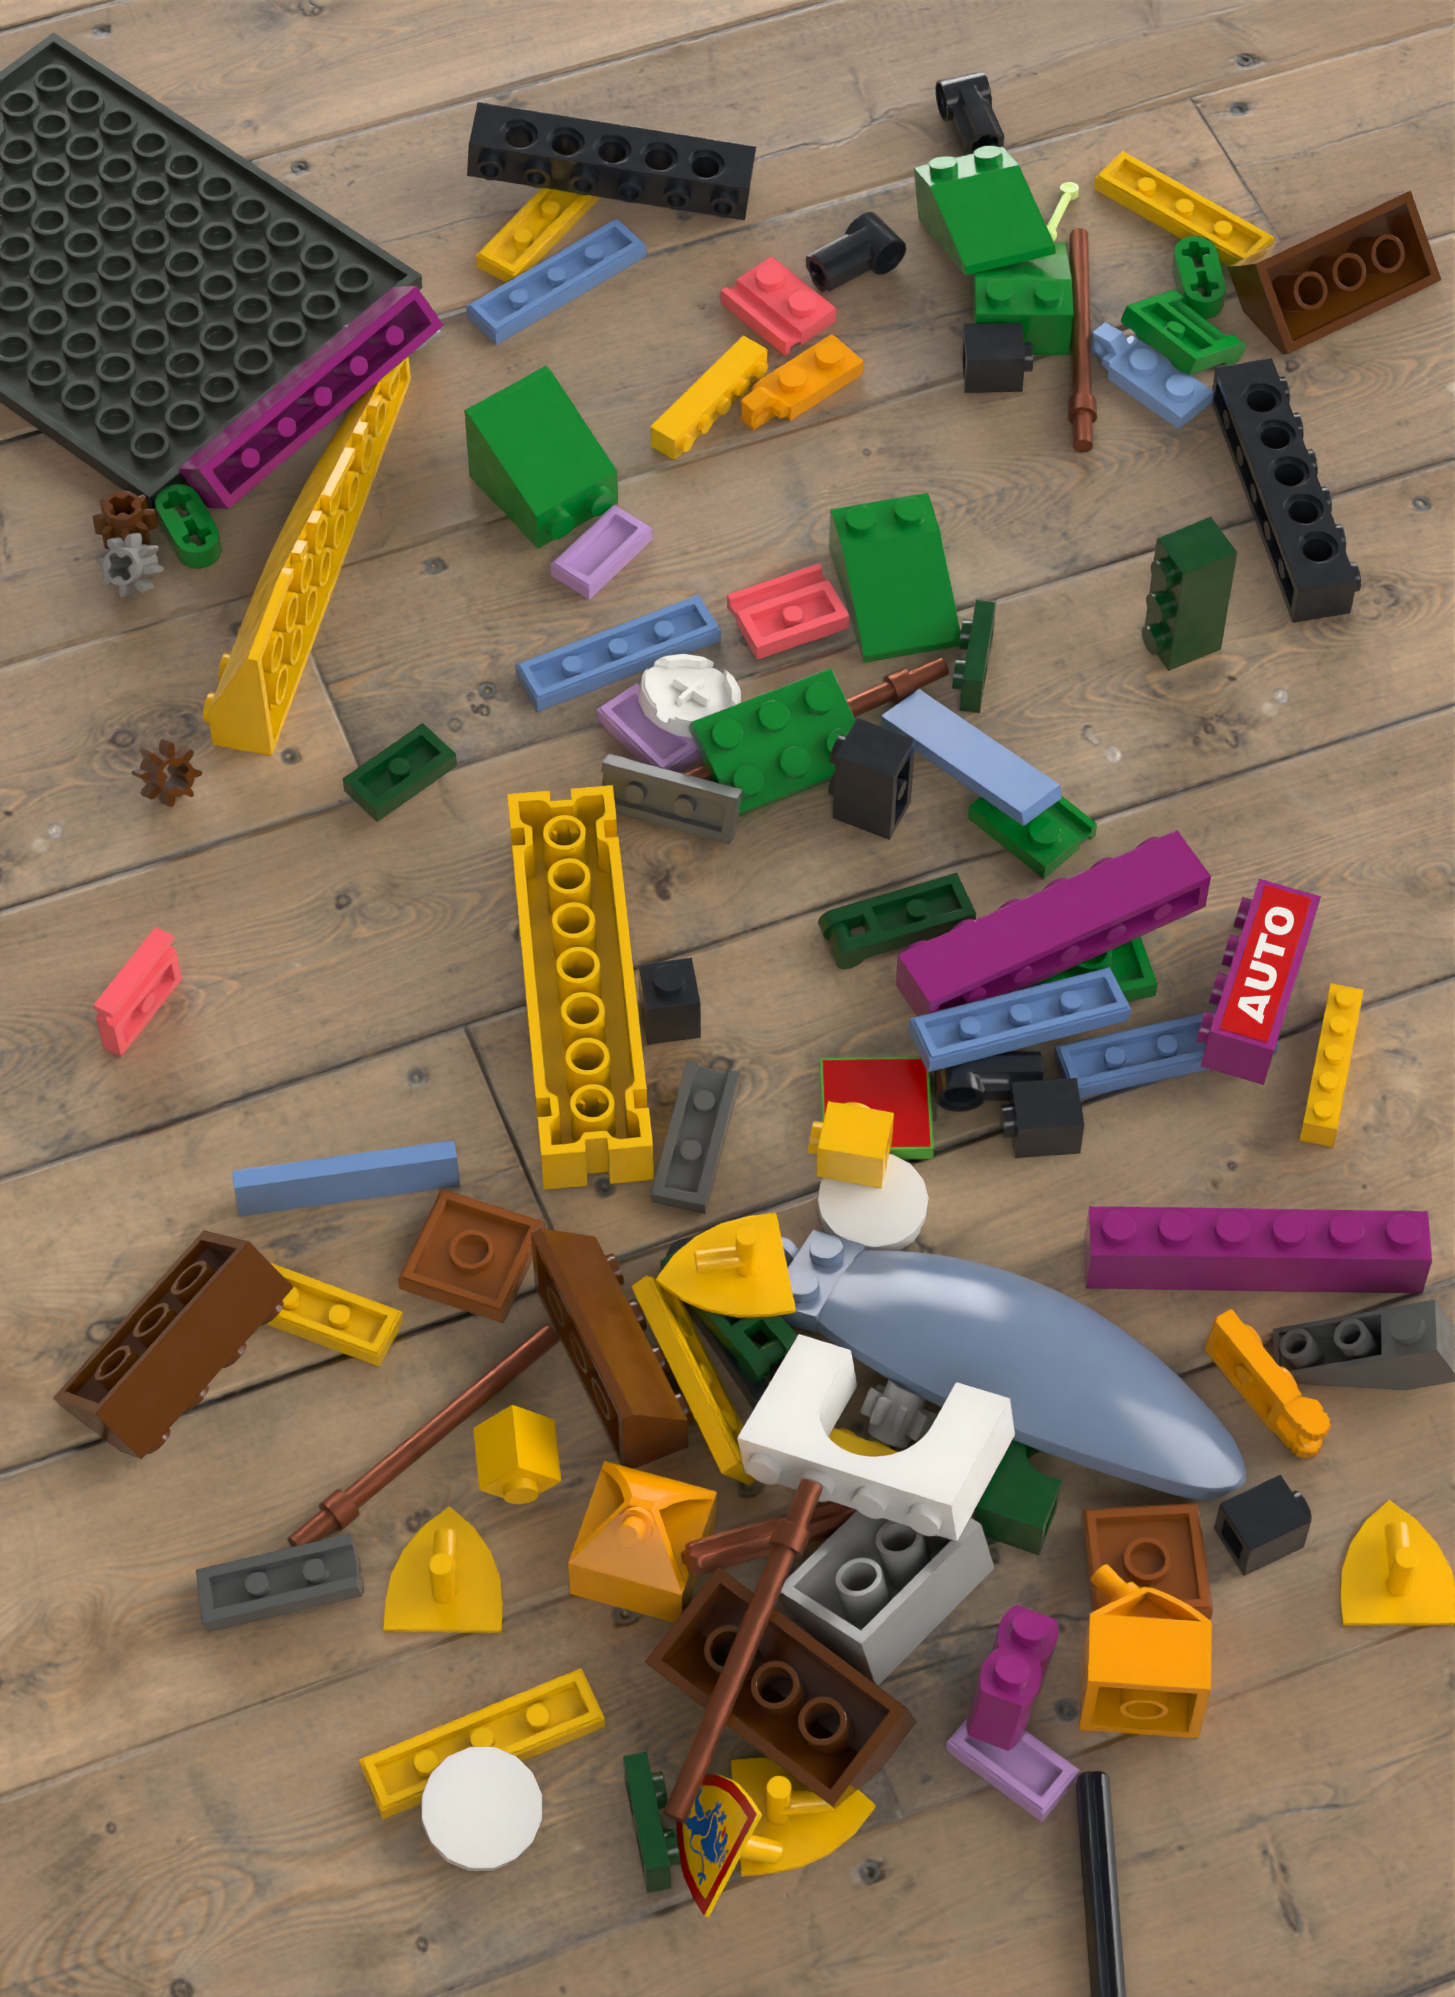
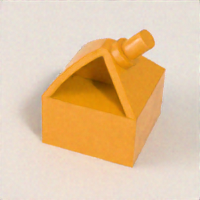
[568,1461,717,1623]
[1079,1564,1212,1739]

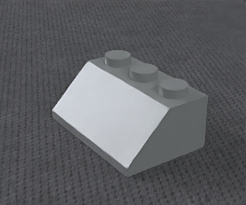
[779,1510,994,1686]

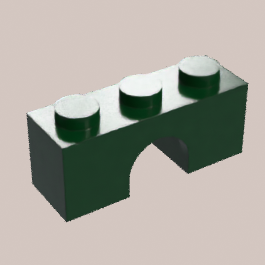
[974,1439,1062,1555]

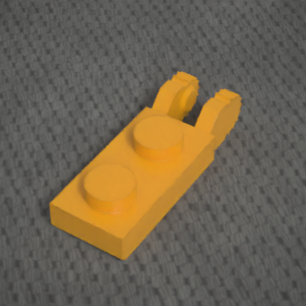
[1204,1309,1332,1460]

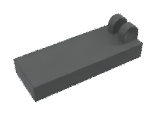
[601,754,743,844]
[651,1060,741,1214]
[196,1534,364,1632]

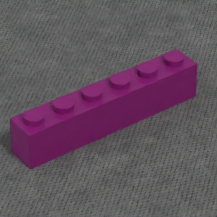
[178,286,444,509]
[896,830,1211,1016]
[1084,1206,1432,1293]

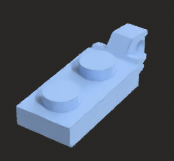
[1091,322,1214,429]

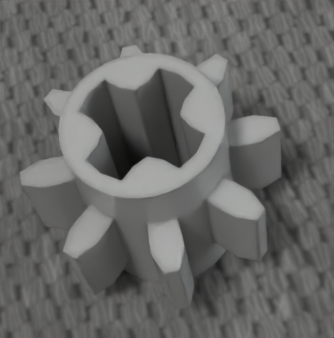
[97,533,164,597]
[860,1379,937,1448]

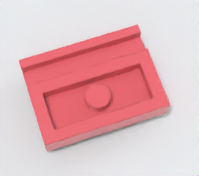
[721,256,836,356]
[727,563,850,660]
[93,927,182,1057]

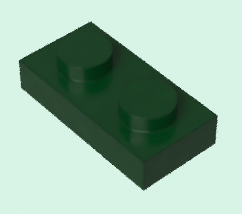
[952,600,996,713]
[342,723,457,822]
[623,1752,680,1893]

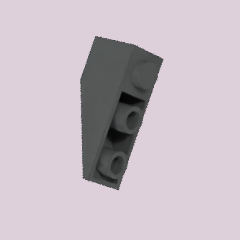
[1273,1299,1455,1390]

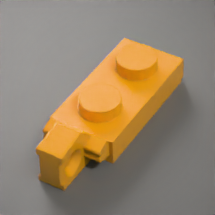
[740,334,864,430]

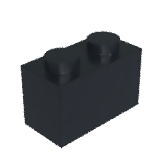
[828,718,915,840]

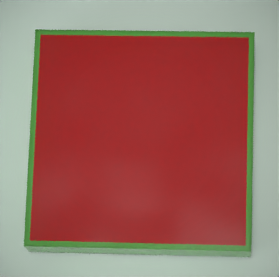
[819,1056,934,1160]

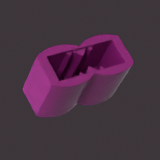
[966,1605,1059,1751]

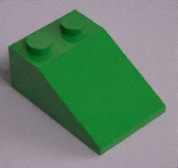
[914,146,1056,276]
[971,242,1073,355]
[829,493,961,663]

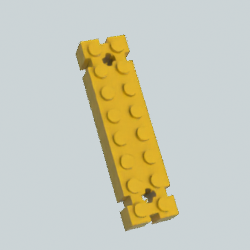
[507,785,654,1190]

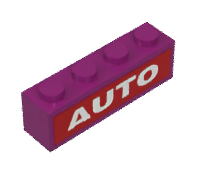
[1196,879,1321,1085]

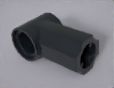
[935,71,1004,155]
[806,212,907,292]
[935,1051,1044,1112]

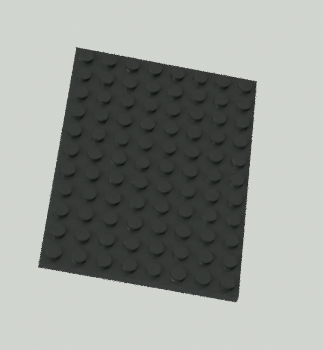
[0,32,423,509]

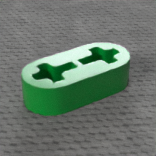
[1172,236,1226,319]
[155,484,222,569]

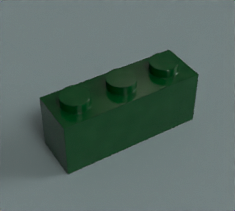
[1142,516,1237,671]

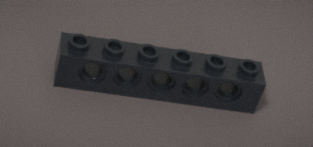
[467,102,756,220]
[1212,358,1361,623]

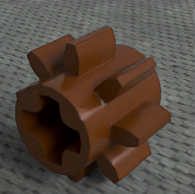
[92,490,158,549]
[132,739,202,807]

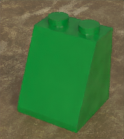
[464,365,618,549]

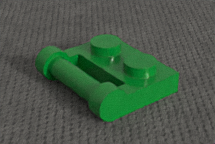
[1120,290,1246,375]

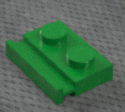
[968,795,1097,879]

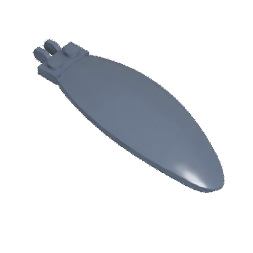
[780,1230,1246,1500]

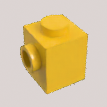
[808,1101,894,1188]
[473,1405,561,1504]

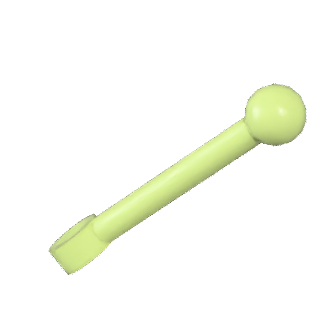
[1047,182,1079,242]

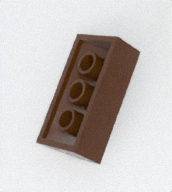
[1227,190,1442,355]
[531,1228,694,1469]
[53,1230,294,1460]
[645,1566,917,1809]

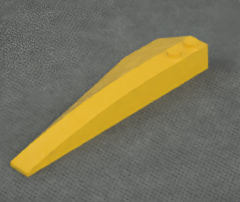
[203,356,411,756]

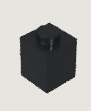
[961,323,1033,393]
[638,957,701,1045]
[1000,1078,1084,1158]
[1214,1474,1312,1576]

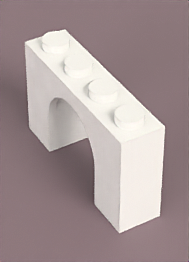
[737,1334,1015,1542]

